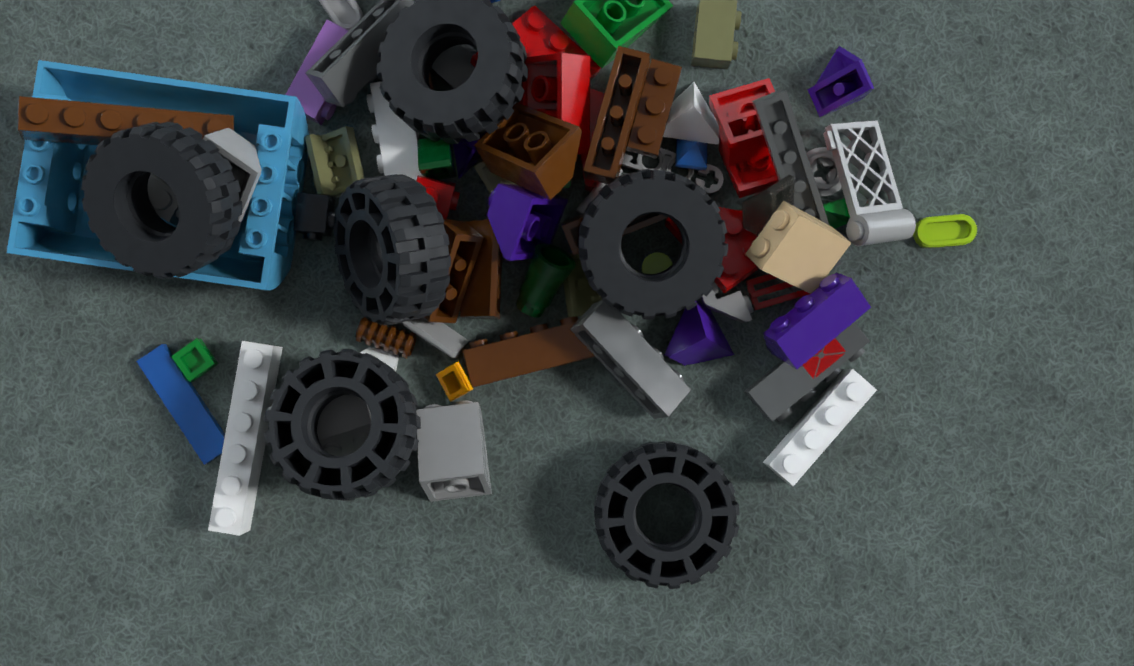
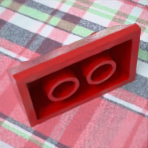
[519,53,590,155]

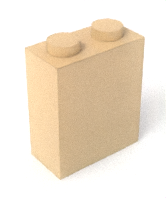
[746,201,851,294]

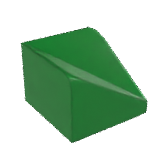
[823,198,850,228]

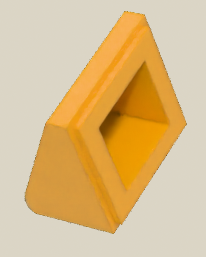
[436,361,473,402]

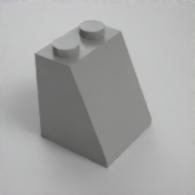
[416,400,492,502]

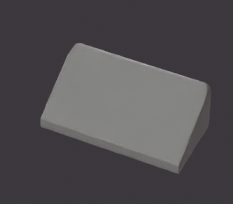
[402,318,469,359]

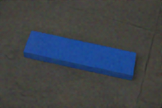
[136,344,225,465]

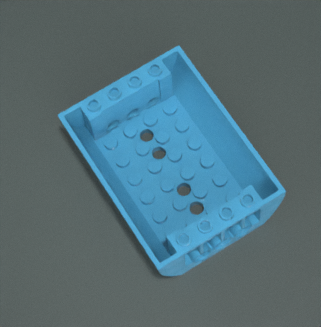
[6,60,309,290]

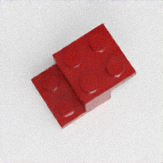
[709,78,780,198]

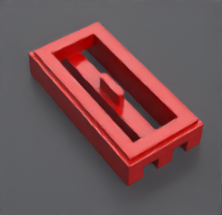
[745,274,810,311]

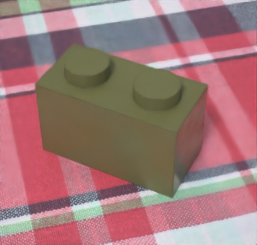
[691,0,742,69]

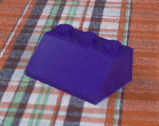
[487,184,568,261]
[763,272,871,369]

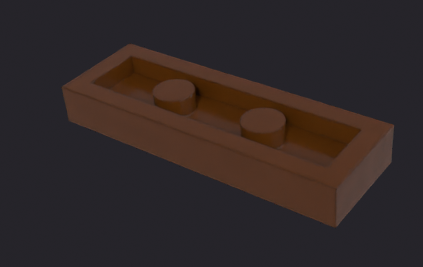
[626,59,682,159]

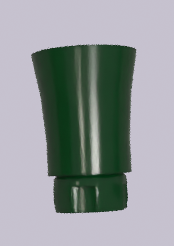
[516,243,576,318]

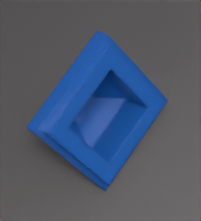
[675,139,707,171]

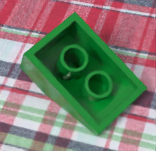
[560,0,673,69]

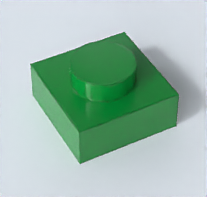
[171,338,219,382]

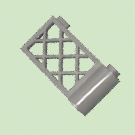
[823,120,916,246]

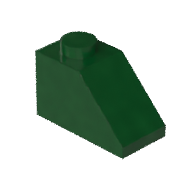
[417,137,457,180]

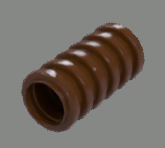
[355,317,417,359]

